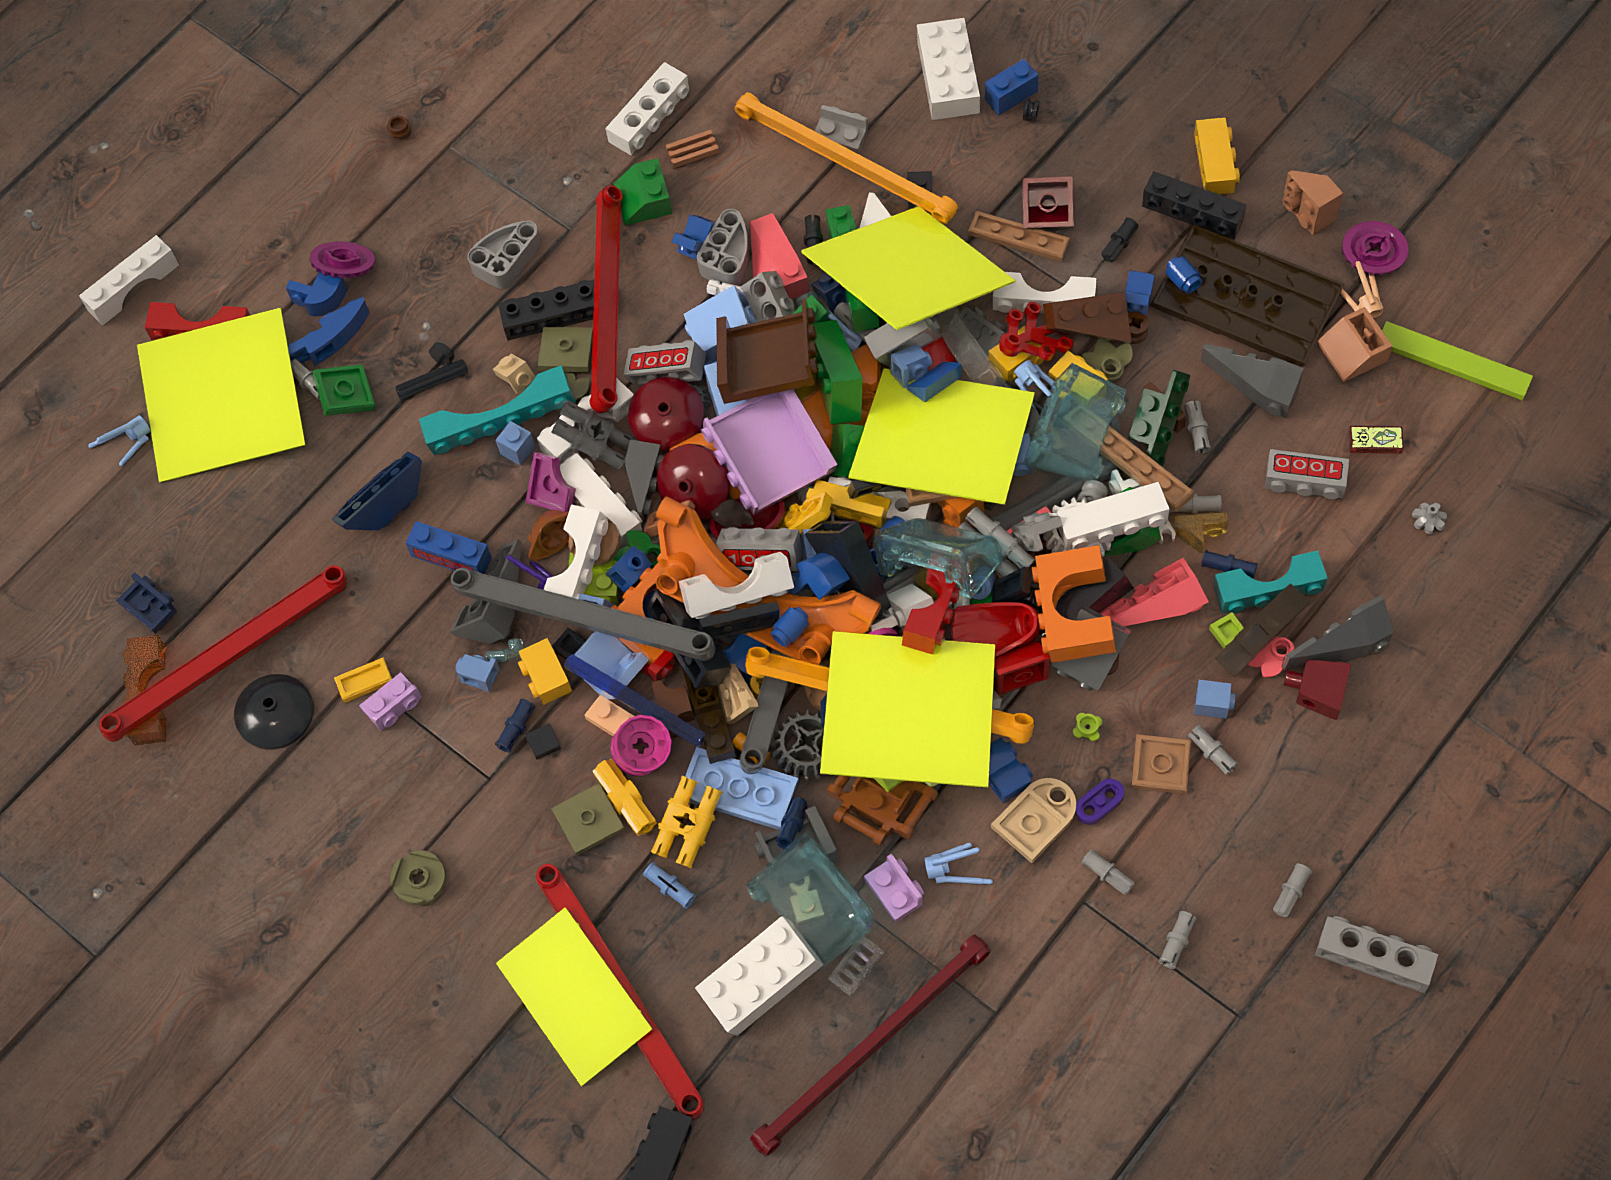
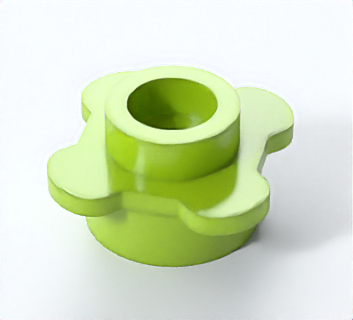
[1073,713,1102,741]

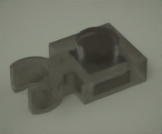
[711,498,754,529]

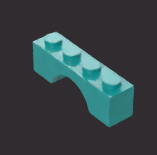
[1213,550,1328,614]

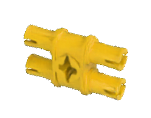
[651,776,723,869]

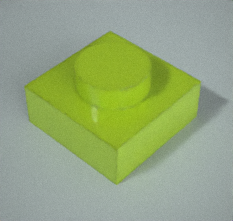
[1209,612,1244,649]

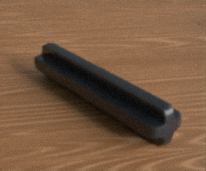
[395,359,468,399]

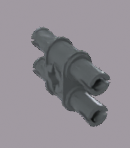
[551,399,634,471]

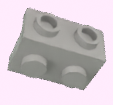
[1011,512,1063,551]

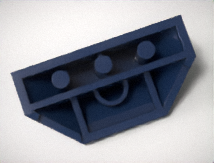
[332,452,422,531]

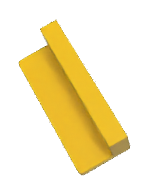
[806,480,891,528]

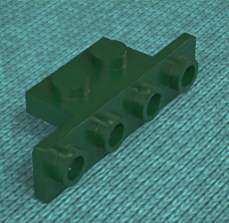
[1128,370,1190,467]

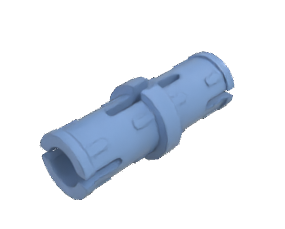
[643,862,696,909]

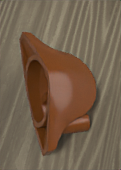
[527,510,569,562]

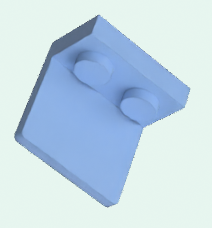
[568,631,649,699]

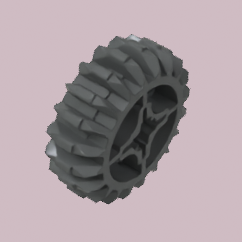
[771,709,829,782]

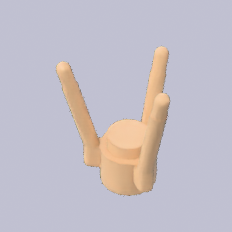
[1340,261,1383,319]

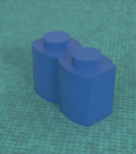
[989,737,1033,804]

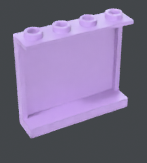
[701,389,837,514]

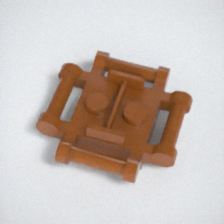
[826,775,938,846]

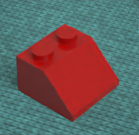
[993,641,1050,695]

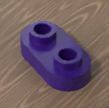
[1076,779,1124,825]

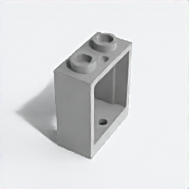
[864,315,942,367]

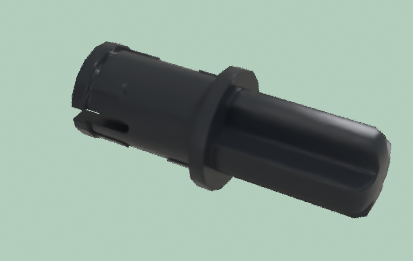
[1101,218,1139,262]

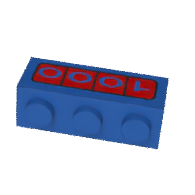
[405,521,492,574]

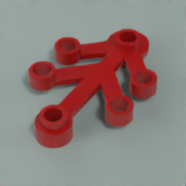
[999,302,1073,361]

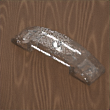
[935,307,1006,387]

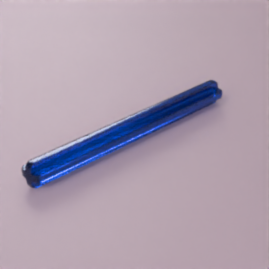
[564,654,706,747]

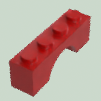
[144,302,250,340]
[902,547,969,655]

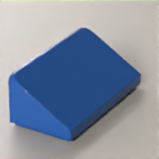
[907,361,962,402]

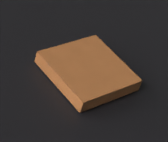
[1131,734,1191,794]

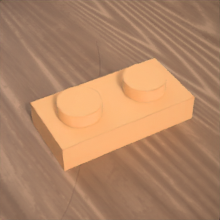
[585,695,635,736]

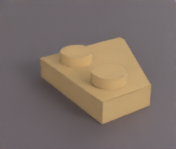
[717,664,759,724]

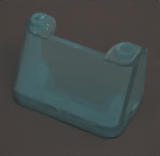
[1024,363,1127,481]
[873,518,1003,599]
[746,833,874,971]

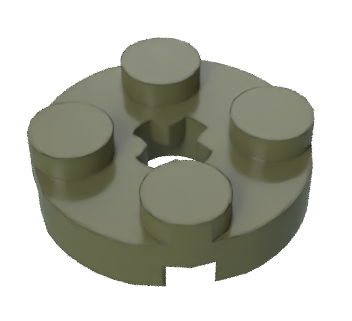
[390,850,447,906]

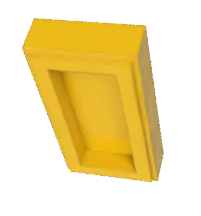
[334,658,392,703]

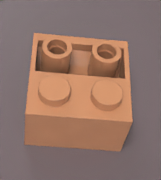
[1282,170,1343,235]
[1317,307,1392,382]

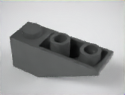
[624,439,665,524]

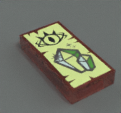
[1349,426,1404,454]

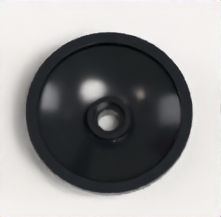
[234,674,314,750]

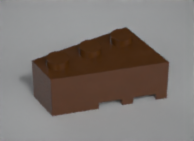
[1043,292,1132,344]

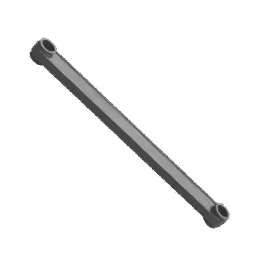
[739,512,835,774]
[451,568,715,661]

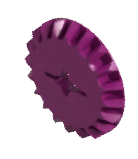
[1342,221,1409,277]
[310,241,375,279]

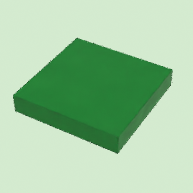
[313,364,375,416]

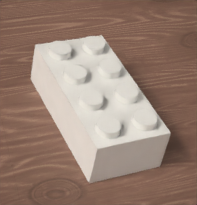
[917,18,980,120]
[695,916,824,1036]

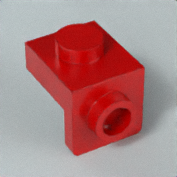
[641,650,675,682]

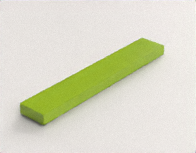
[1382,321,1533,401]

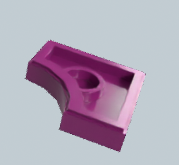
[526,452,576,512]

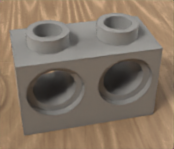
[741,271,795,322]

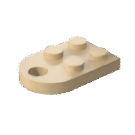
[991,778,1076,863]

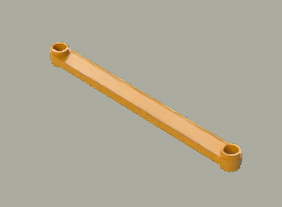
[734,92,958,224]
[745,647,1034,744]

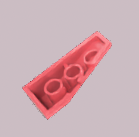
[750,213,809,299]
[1100,558,1209,626]

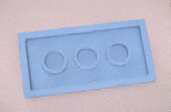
[685,747,799,830]

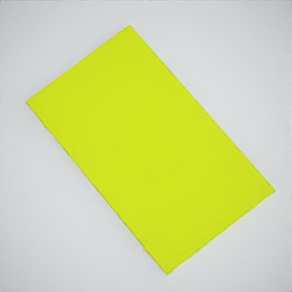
[496,908,653,1086]

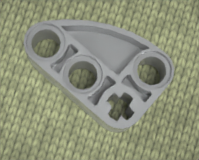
[697,209,749,286]
[468,221,541,289]

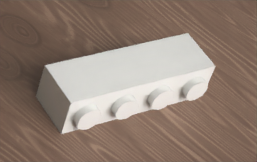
[560,453,642,550]
[1057,482,1169,551]

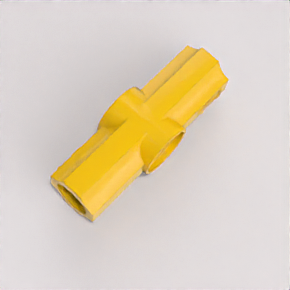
[593,759,657,836]

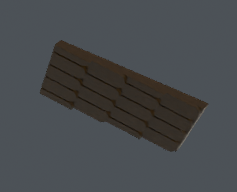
[1150,225,1345,366]

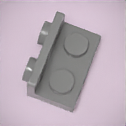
[815,105,868,154]

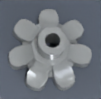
[1412,503,1447,534]

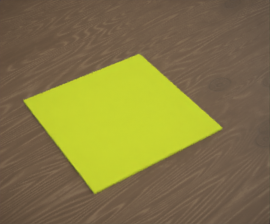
[801,206,1015,330]
[137,308,306,483]
[848,368,1035,505]
[820,631,995,788]

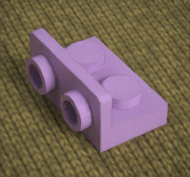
[359,672,422,731]
[864,854,924,923]

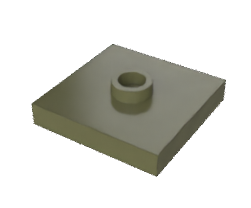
[538,327,593,372]
[551,783,625,856]

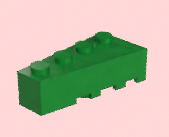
[812,320,863,425]

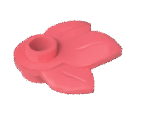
[1248,636,1295,677]

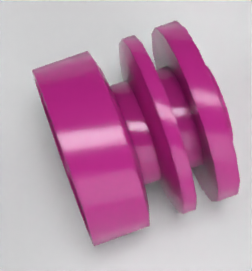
[610,715,671,776]

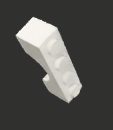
[79,235,179,326]
[993,272,1096,314]
[537,379,634,465]
[544,505,608,599]
[679,551,794,619]

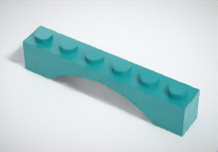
[419,365,576,455]

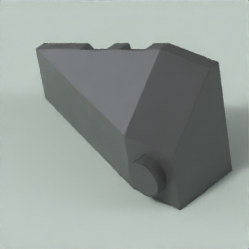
[1201,344,1304,418]
[450,539,522,644]
[1281,595,1394,671]

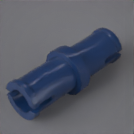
[1201,550,1258,579]
[495,699,535,753]
[776,797,808,850]

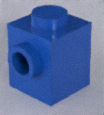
[605,546,652,592]

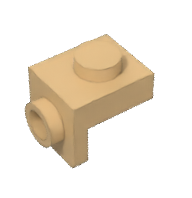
[493,354,535,395]

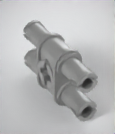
[954,506,1036,577]

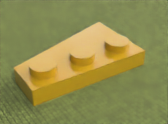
[777,492,833,535]

